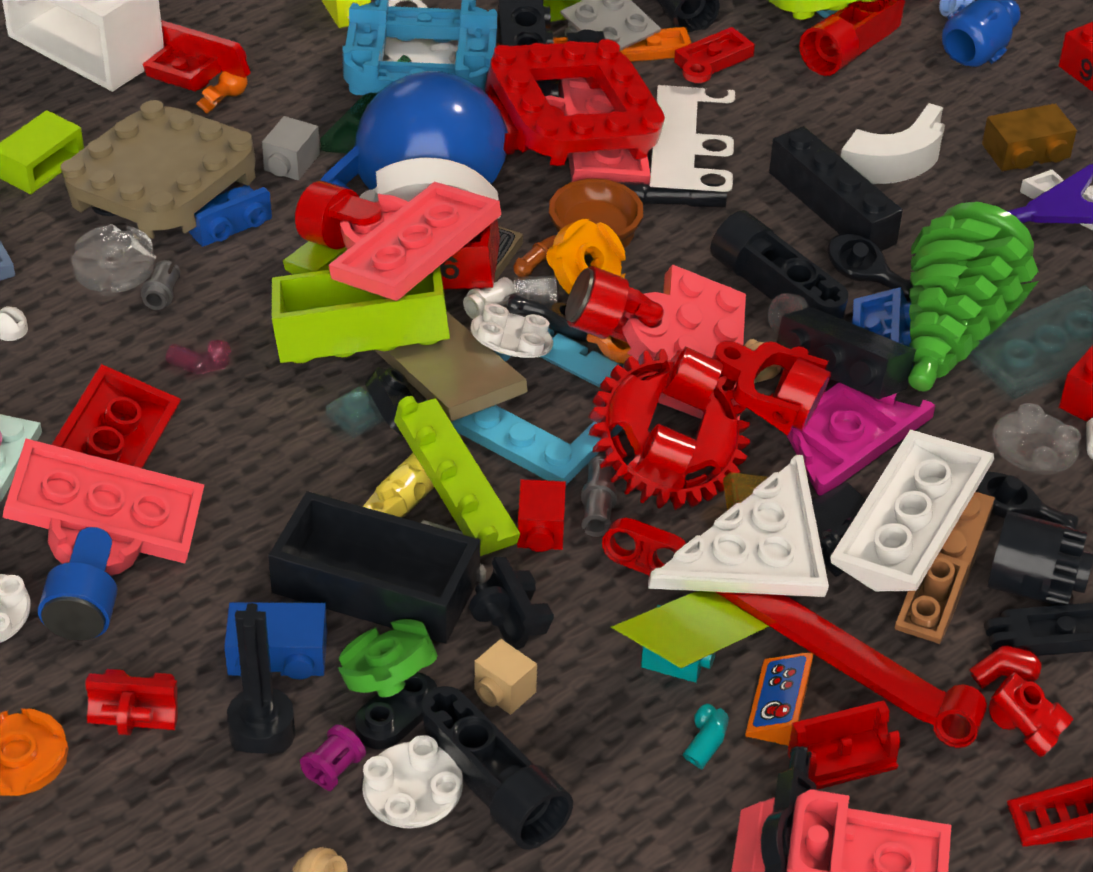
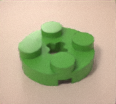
[338,619,438,697]

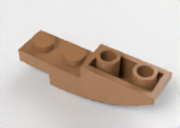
[895,491,995,644]

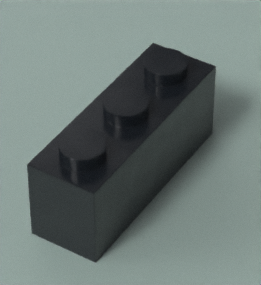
[777,307,916,399]

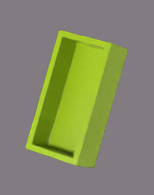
[272,266,450,363]

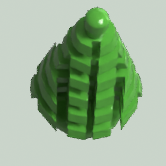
[908,202,1039,392]

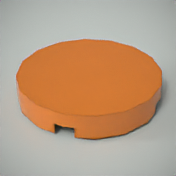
[0,709,69,796]

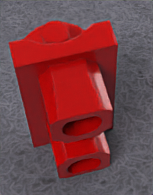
[85,669,178,735]

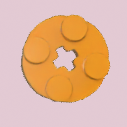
[546,219,626,294]

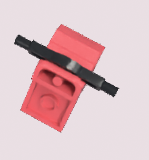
[732,746,951,872]

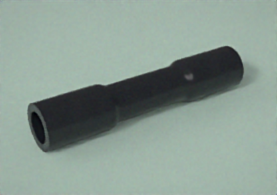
[617,182,727,207]

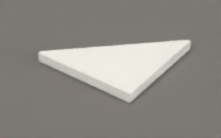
[648,455,829,597]

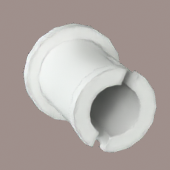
[463,277,517,319]

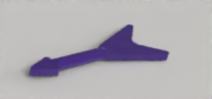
[1007,164,1093,224]

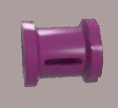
[300,724,366,791]

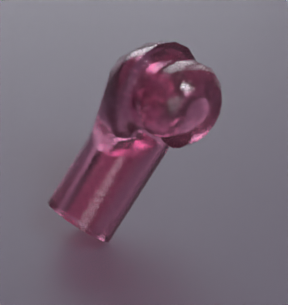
[166,340,231,374]

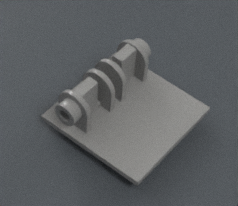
[560,0,661,51]

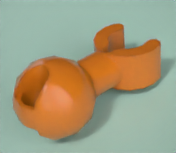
[196,71,248,114]

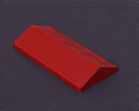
[52,364,181,469]

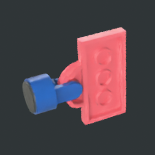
[2,438,204,640]

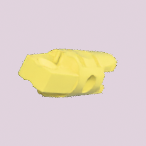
[363,453,434,518]

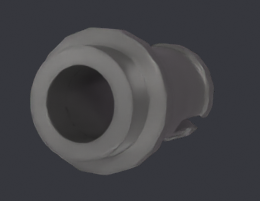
[141,260,181,310]

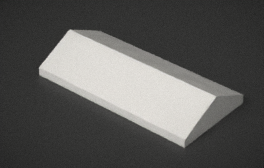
[830,430,994,592]

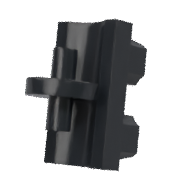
[469,557,554,649]

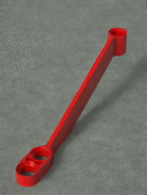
[602,517,987,748]

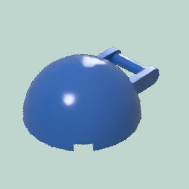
[320,71,508,190]

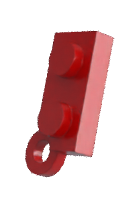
[674,27,755,83]

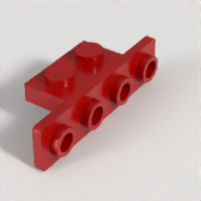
[142,20,251,92]

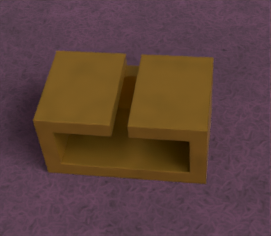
[982,103,1077,171]

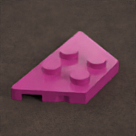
[787,383,935,496]

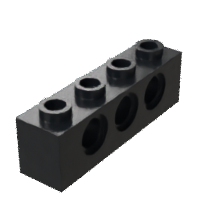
[498,0,559,97]

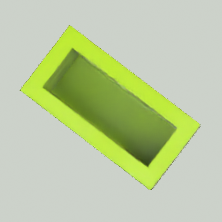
[0,110,84,195]

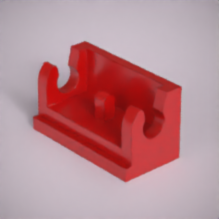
[787,700,900,790]

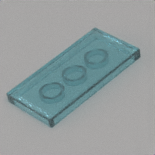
[967,285,1093,400]

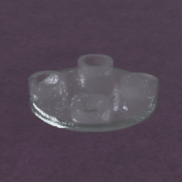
[992,403,1081,475]

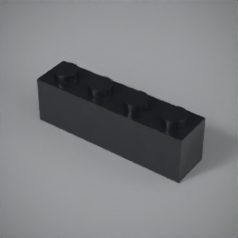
[769,126,903,251]

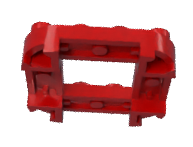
[485,39,665,166]

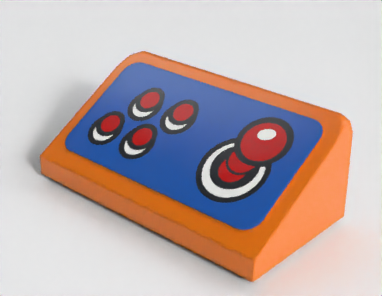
[745,653,813,746]

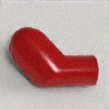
[968,645,1042,689]

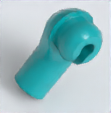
[682,704,729,769]

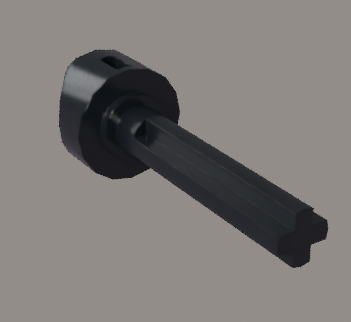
[227,603,295,753]

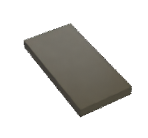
[375,312,528,421]

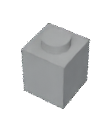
[262,116,320,180]

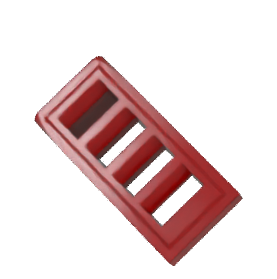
[1007,777,1093,847]

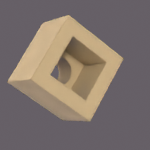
[474,639,537,715]

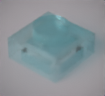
[326,386,384,439]

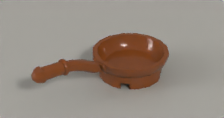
[513,178,643,277]

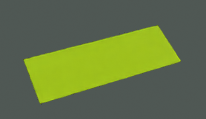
[611,591,769,668]

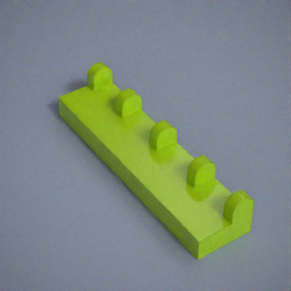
[394,396,520,556]

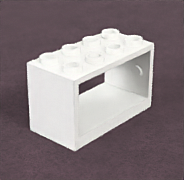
[2,0,164,92]

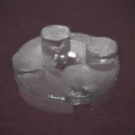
[71,225,155,296]

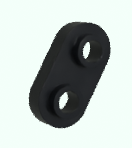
[365,367,419,436]
[355,672,437,749]

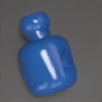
[942,0,1021,67]

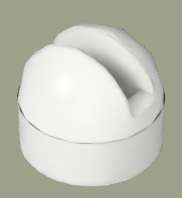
[0,306,28,341]

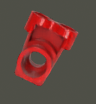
[989,672,1073,757]

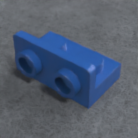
[188,185,272,247]
[852,287,913,370]

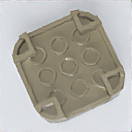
[61,100,256,239]

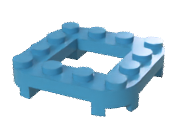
[342,0,497,95]

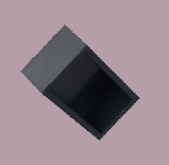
[268,491,480,644]

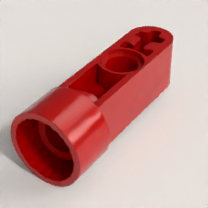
[799,0,905,76]

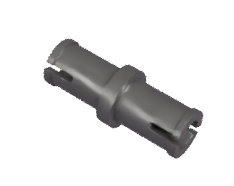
[581,456,617,537]

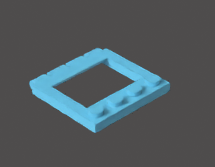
[425,328,623,485]

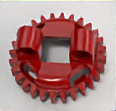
[588,346,750,510]

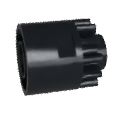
[987,511,1093,605]

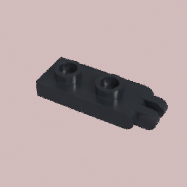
[983,602,1093,656]

